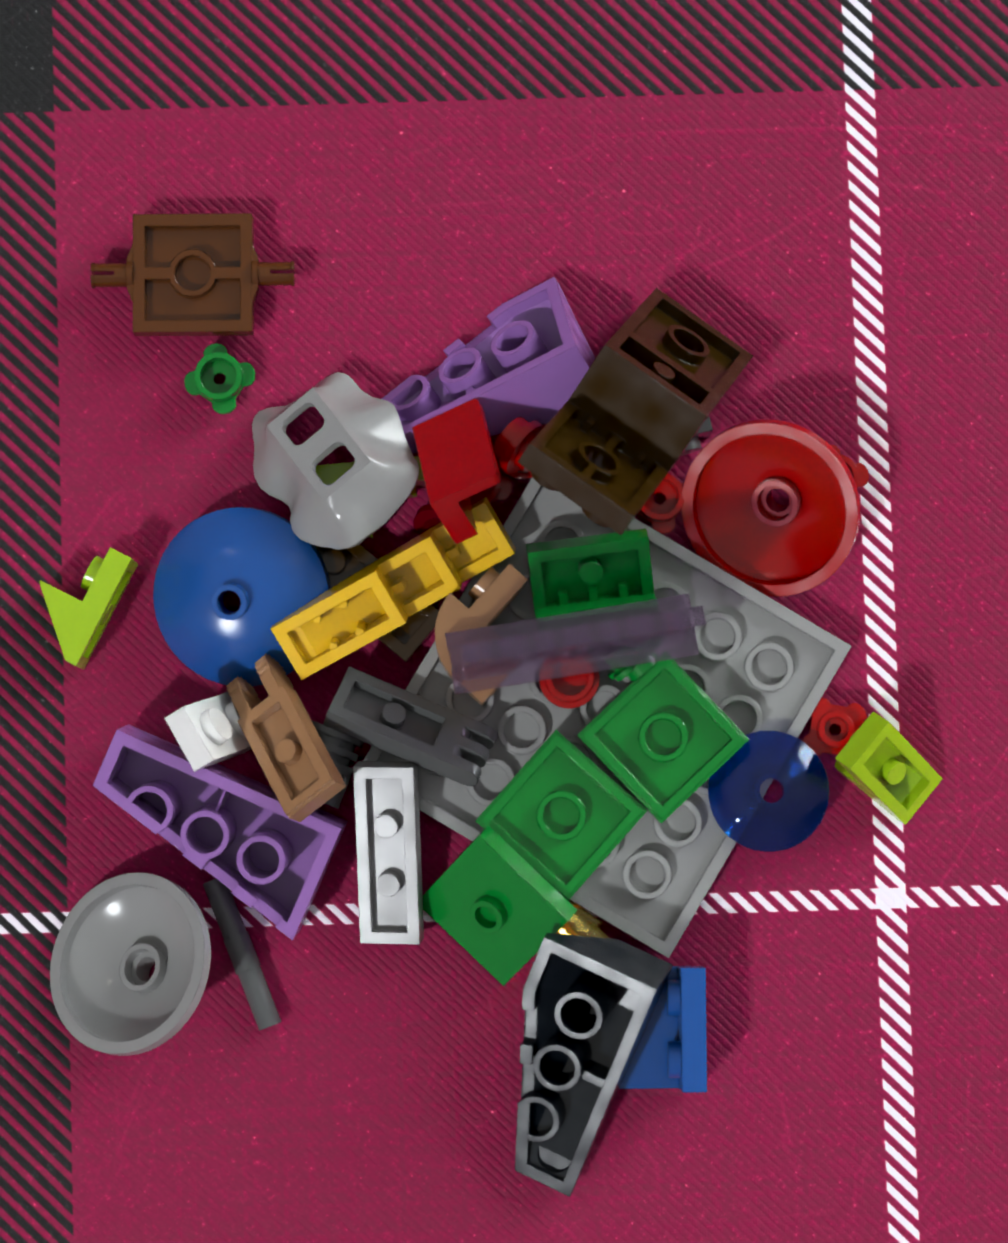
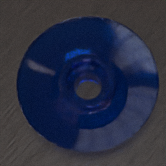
[708,731,829,852]

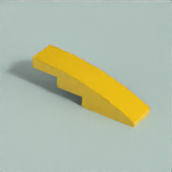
[270,497,516,680]

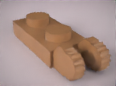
[226,654,346,822]

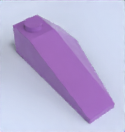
[382,277,595,453]

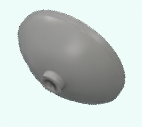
[50,872,211,1056]

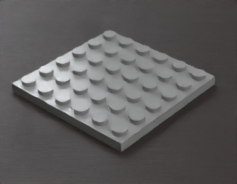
[363,477,851,958]

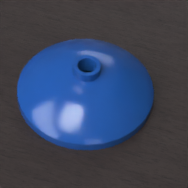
[153,507,331,686]

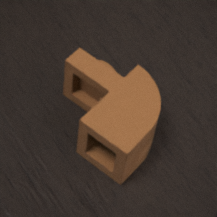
[435,563,528,706]

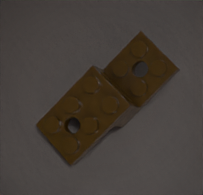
[518,288,753,535]

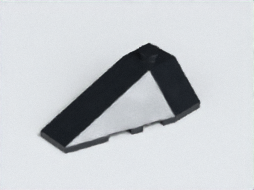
[515,933,673,1197]

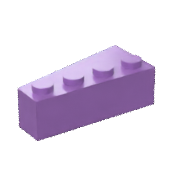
[93,724,348,941]

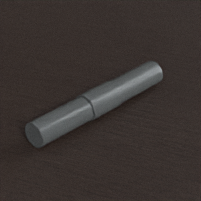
[203,879,282,1031]

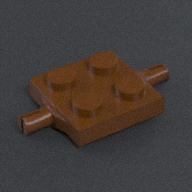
[90,213,295,336]

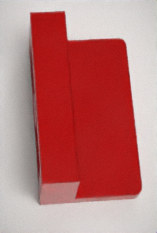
[412,399,501,544]

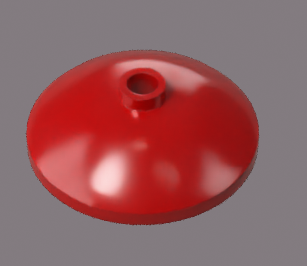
[682,419,860,597]

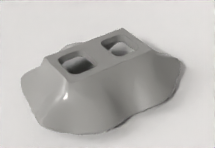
[252,372,419,550]

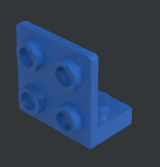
[619,966,707,1093]

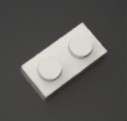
[164,692,251,772]

